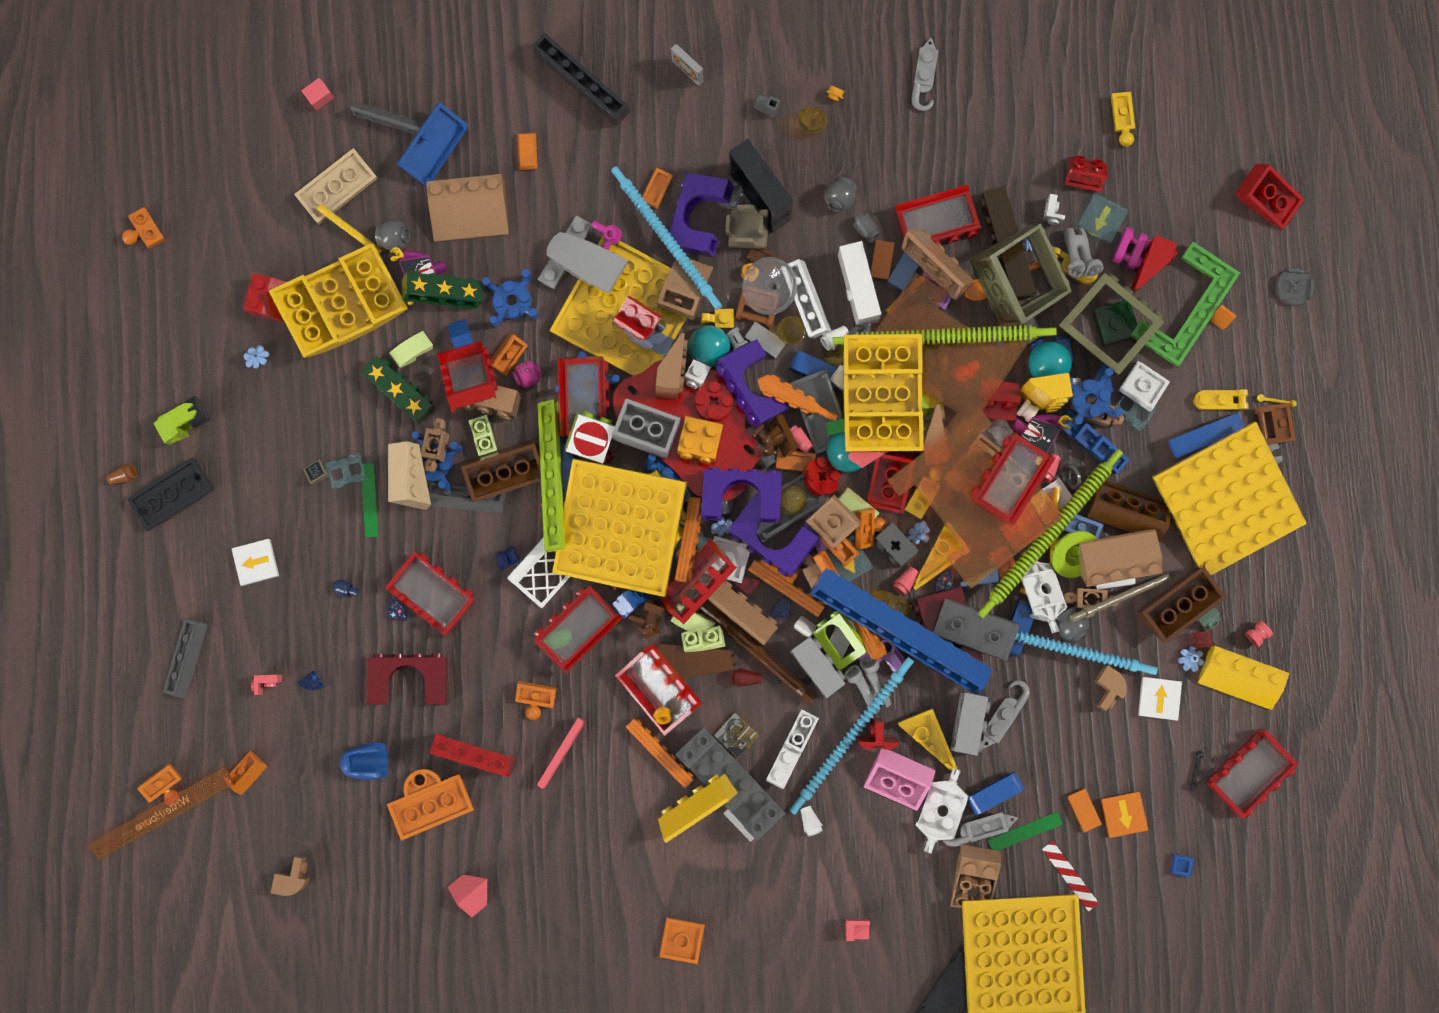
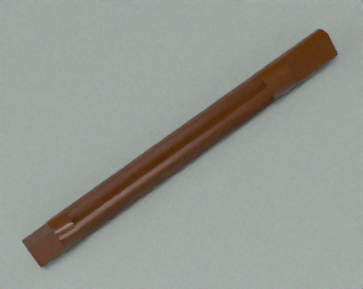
[699,601,818,705]

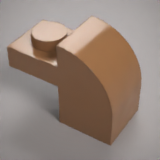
[1094,665,1127,711]
[271,856,310,896]

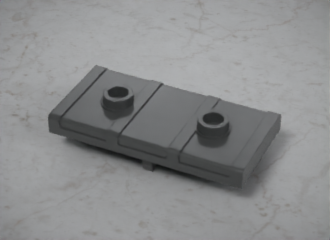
[790,369,844,454]
[743,475,826,543]
[933,598,1020,661]

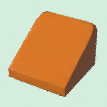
[1210,305,1237,330]

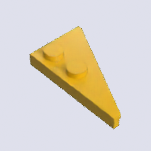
[912,522,970,590]
[897,708,958,771]

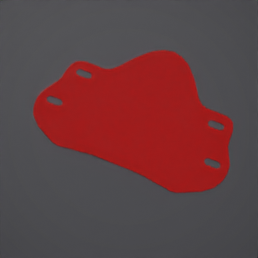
[613,360,763,501]

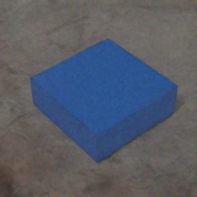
[1170,853,1194,878]

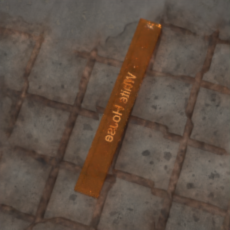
[88,766,235,861]

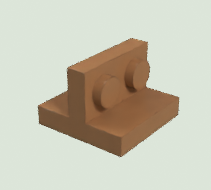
[806,495,861,548]

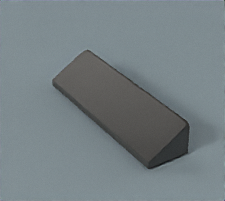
[350,102,424,135]
[428,482,506,513]
[163,618,208,698]

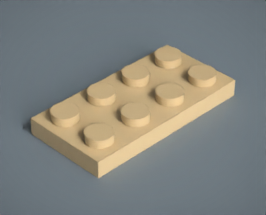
[294,148,378,225]

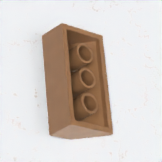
[1079,529,1162,587]
[707,580,778,646]

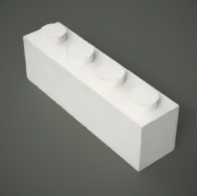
[782,259,832,338]

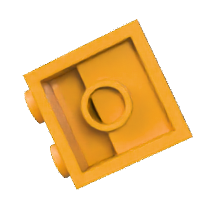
[677,416,723,464]

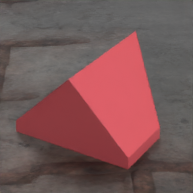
[448,874,488,917]

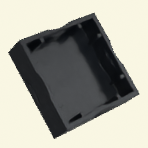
[729,139,793,233]

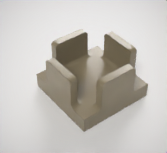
[725,205,769,248]

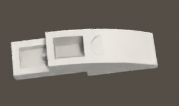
[766,710,819,789]

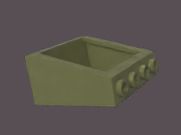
[969,224,1072,326]
[1059,273,1164,375]

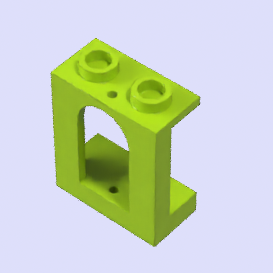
[813,611,867,670]

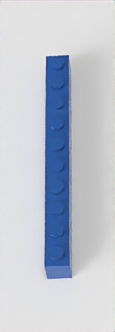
[810,568,993,695]

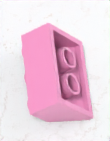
[864,747,936,811]

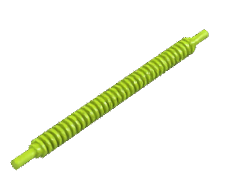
[832,325,1056,345]
[978,449,1123,619]

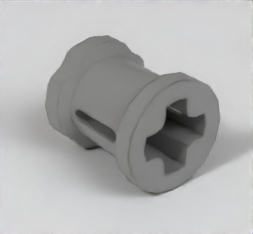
[726,327,748,351]

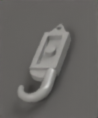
[912,38,938,111]
[983,680,1030,748]
[943,812,1018,847]

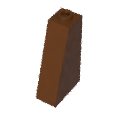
[658,644,736,680]

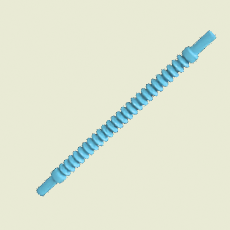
[611,167,722,310]
[1014,631,1158,675]
[789,657,914,815]

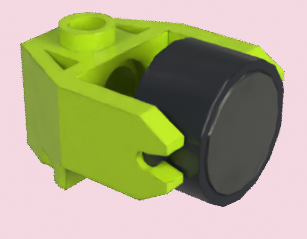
[153,396,210,445]

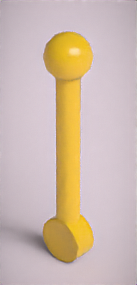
[1256,394,1297,407]

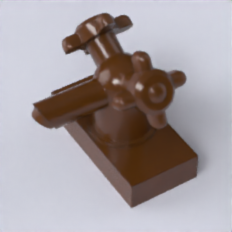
[753,414,798,457]
[627,598,668,640]

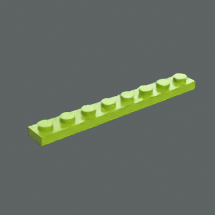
[538,399,565,552]

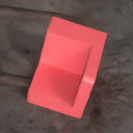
[301,78,334,111]
[845,919,870,941]

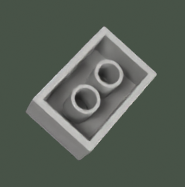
[612,399,681,459]
[790,637,846,698]
[950,693,990,756]

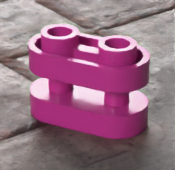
[1112,227,1150,270]

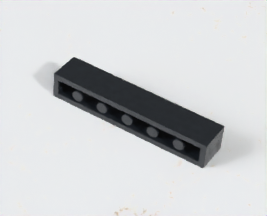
[532,32,629,125]

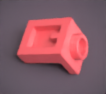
[251,675,282,695]

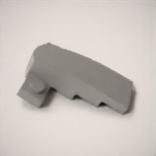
[538,216,629,295]

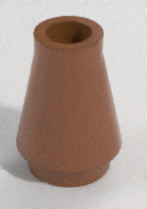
[106,463,137,485]

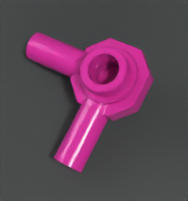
[591,221,623,250]

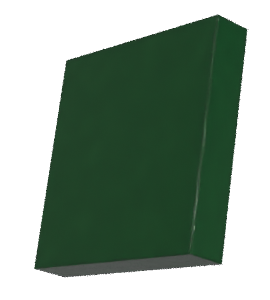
[1092,300,1137,346]

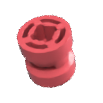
[1245,620,1273,647]

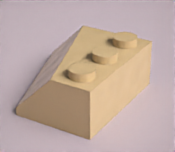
[388,441,431,510]

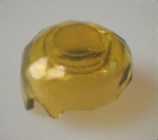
[798,105,828,135]
[777,316,807,345]
[824,344,844,368]
[780,485,807,515]

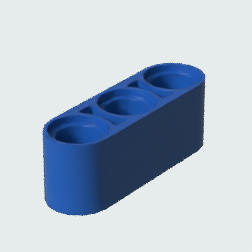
[789,351,840,391]
[1010,598,1033,657]
[967,771,1025,815]

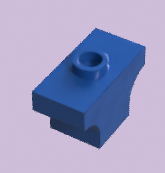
[612,589,651,619]

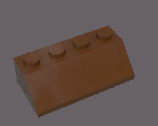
[461,439,541,502]
[1087,480,1171,543]
[1136,566,1227,644]

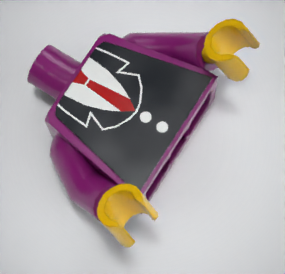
[389,247,448,305]
[1012,415,1073,467]

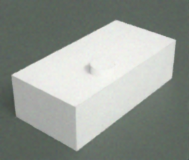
[838,241,881,327]

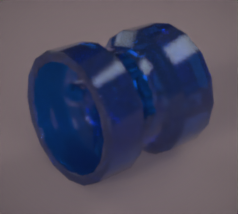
[495,546,520,570]

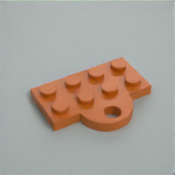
[387,769,474,841]

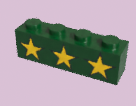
[402,271,482,310]
[361,356,435,425]

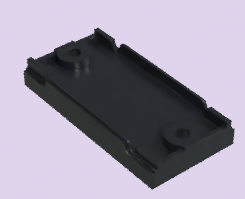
[127,458,214,531]
[915,949,968,1013]

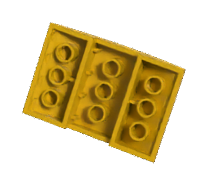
[269,243,408,358]
[843,334,924,452]

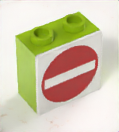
[564,411,615,463]

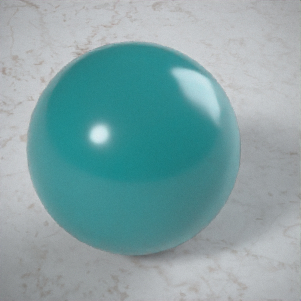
[688,325,730,368]
[1028,342,1072,378]
[826,432,862,473]

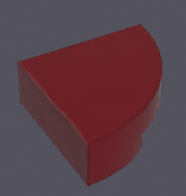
[734,577,761,596]

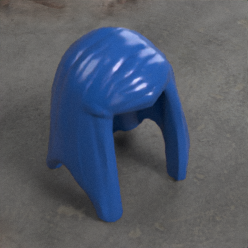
[340,742,389,780]

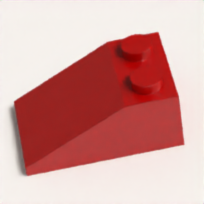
[1235,164,1305,230]
[1130,235,1178,295]
[243,273,286,323]
[867,451,916,514]

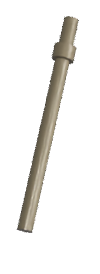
[1070,573,1170,622]

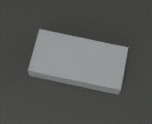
[744,322,787,359]

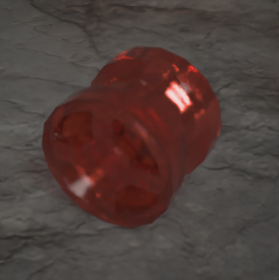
[1193,631,1215,649]

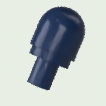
[333,579,360,597]

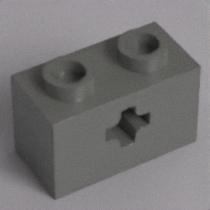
[874,522,919,567]

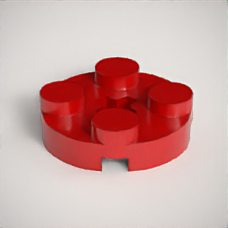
[695,381,733,421]
[802,457,840,496]

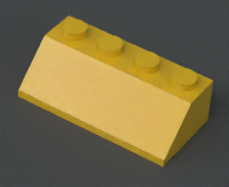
[1019,373,1073,413]
[1197,646,1289,710]
[658,774,738,843]

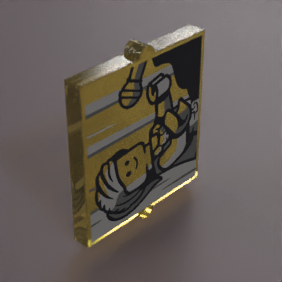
[713,712,759,758]

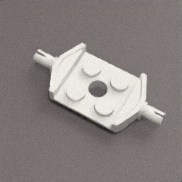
[1022,552,1067,634]
[916,768,969,854]

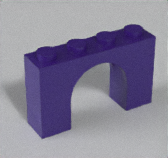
[668,173,734,258]
[715,339,793,428]
[701,467,782,523]
[728,493,819,577]

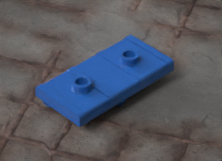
[396,102,468,186]

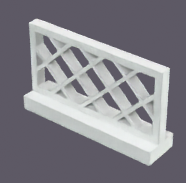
[507,537,570,608]

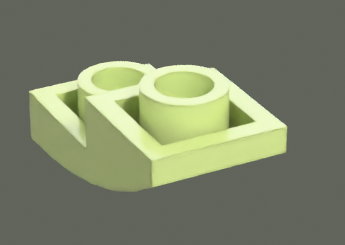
[389,331,433,369]
[469,415,497,456]
[838,487,879,518]
[671,604,716,631]
[681,626,725,652]

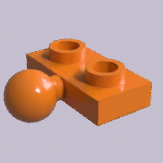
[122,207,165,249]
[855,507,886,549]
[515,681,557,720]
[137,763,182,805]

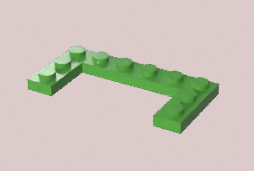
[1130,242,1240,367]

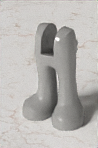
[1064,227,1104,278]
[844,658,891,713]

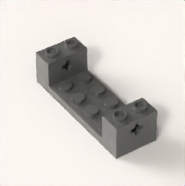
[676,727,786,841]

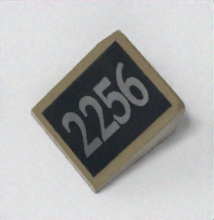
[303,459,329,485]

